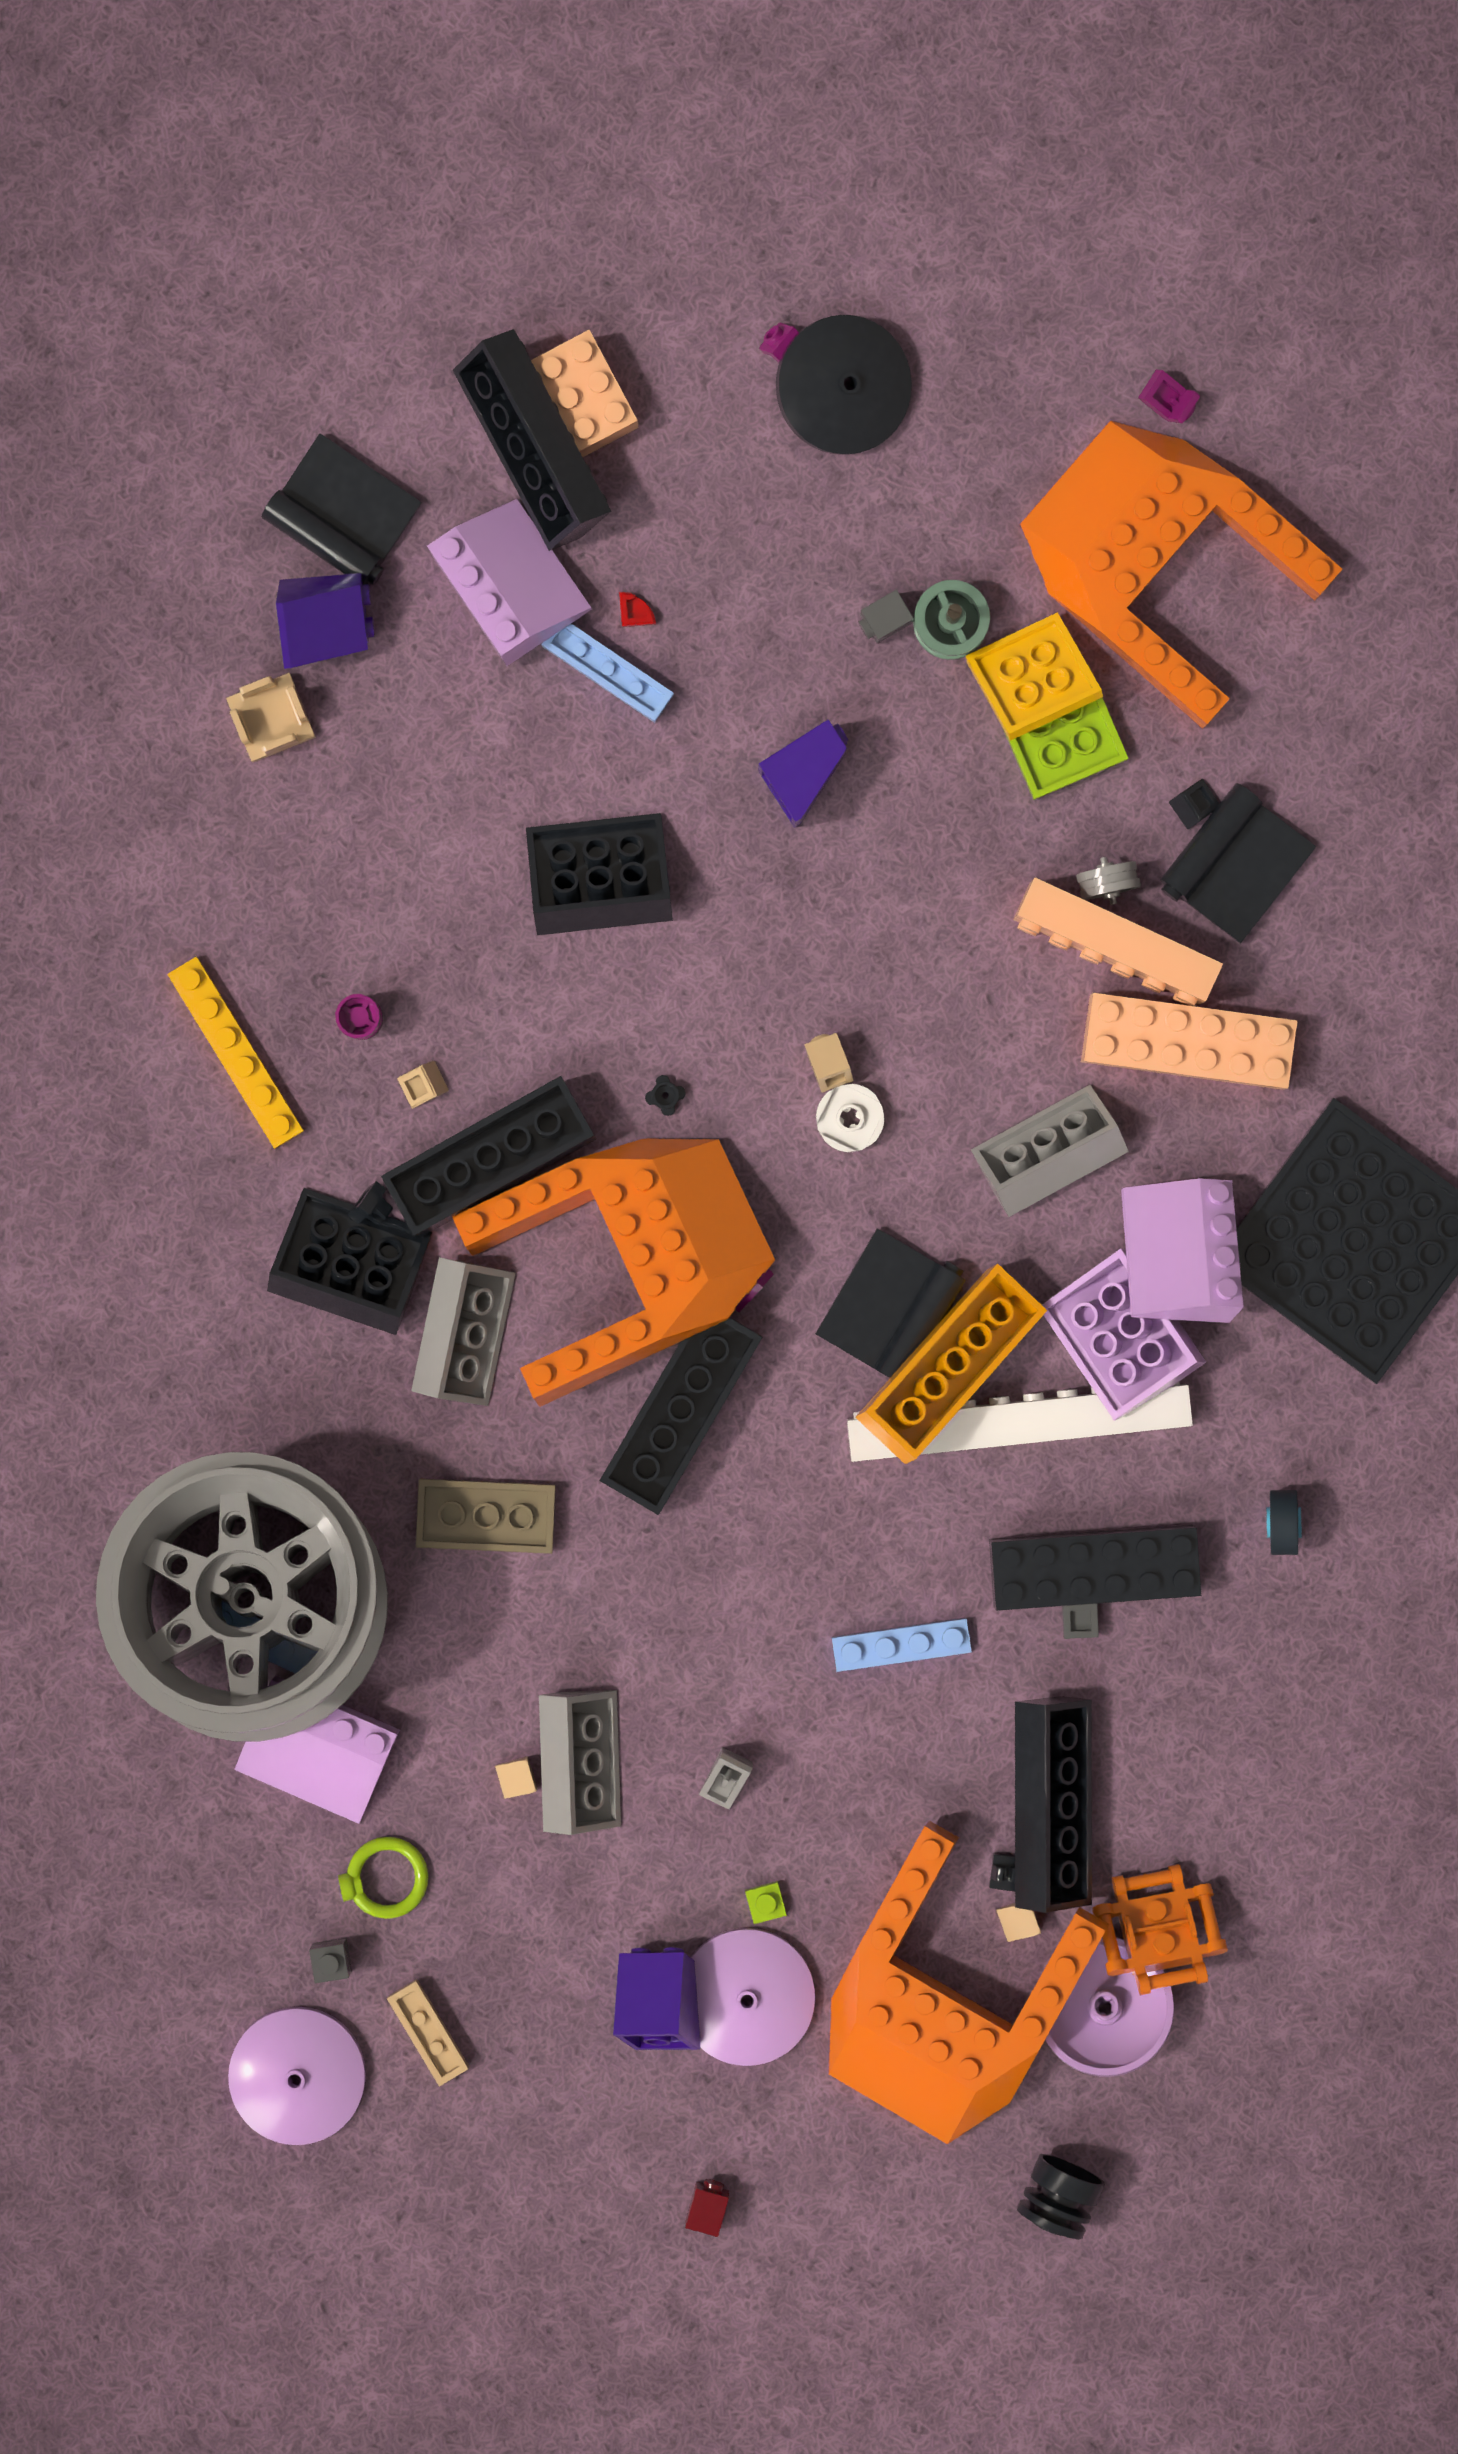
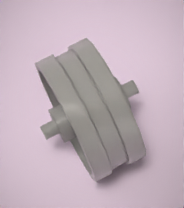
[1076,857,1141,905]

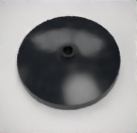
[776,315,912,455]

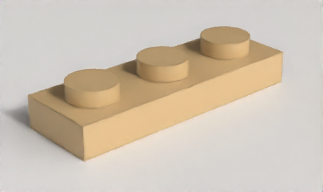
[387,1979,469,2086]

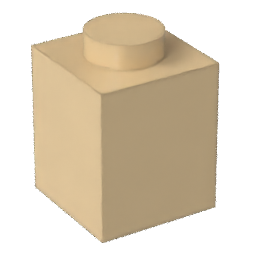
[804,1033,853,1093]

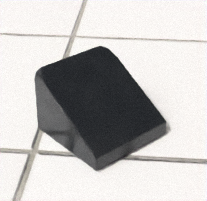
[1169,779,1220,829]

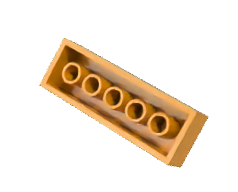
[855,1263,1047,1464]

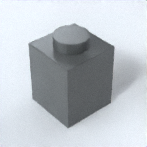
[858,589,914,644]
[309,1938,352,1984]

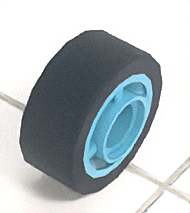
[1266,1490,1302,1555]

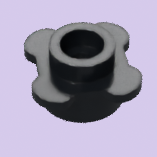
[645,1075,686,1116]

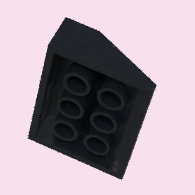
[526,813,673,935]
[267,1188,432,1335]

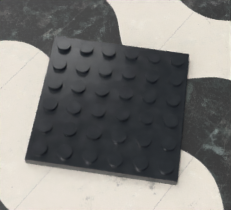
[1236,1098,1458,1384]

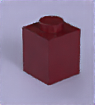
[685,2179,729,2237]

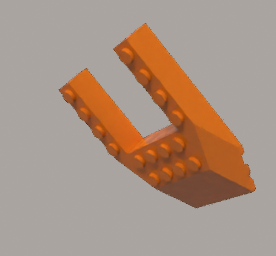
[1020,421,1342,729]
[452,1139,775,1407]
[829,1821,1109,2144]

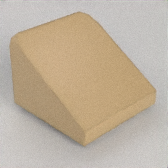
[397,1061,449,1109]
[495,1756,537,1799]
[996,1903,1041,1942]

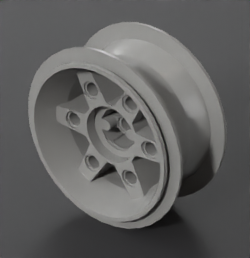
[96,1452,388,1742]

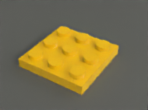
[965,612,1103,741]

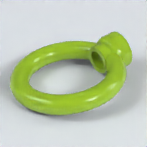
[338,1837,428,1919]

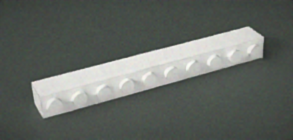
[847,1382,1193,1462]

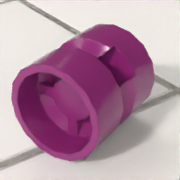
[335,994,383,1040]

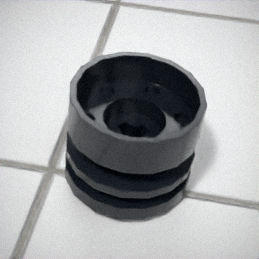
[1017,2154,1105,2240]

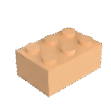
[531,330,638,457]

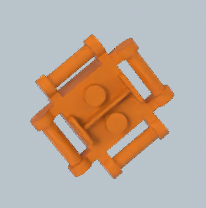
[1092,1864,1228,1996]

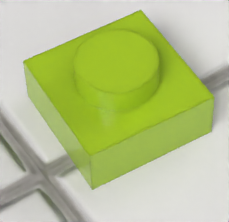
[745,1881,787,1924]

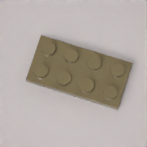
[416,1478,556,1554]

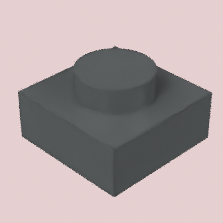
[1062,1604,1099,1639]

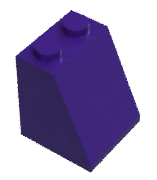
[276,573,375,669]
[758,719,849,828]
[613,1947,700,2050]

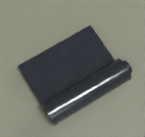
[261,433,422,585]
[1160,783,1316,944]
[815,1228,966,1378]

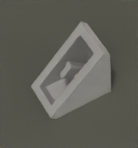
[699,1747,753,1809]

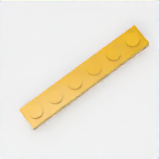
[167,956,304,1149]

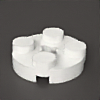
[816,1084,884,1152]

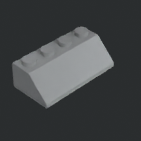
[971,1085,1129,1217]
[411,1257,516,1406]
[539,1690,621,1835]

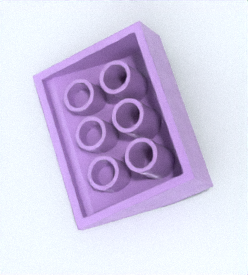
[427,499,592,666]
[1121,1178,1243,1323]
[1042,1249,1206,1420]
[234,1676,400,1824]

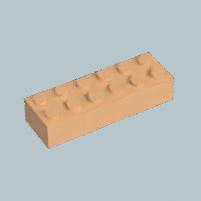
[1013,878,1223,1006]
[1081,993,1297,1090]

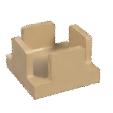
[226,673,316,763]

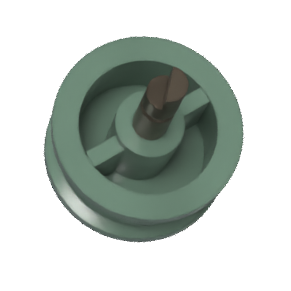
[913,580,990,660]

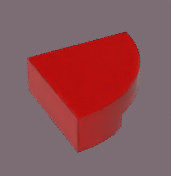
[619,592,656,628]

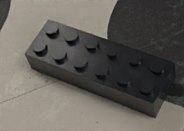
[453,329,612,551]
[381,1076,597,1239]
[599,1317,763,1515]
[989,1525,1202,1611]
[1014,1696,1092,1913]

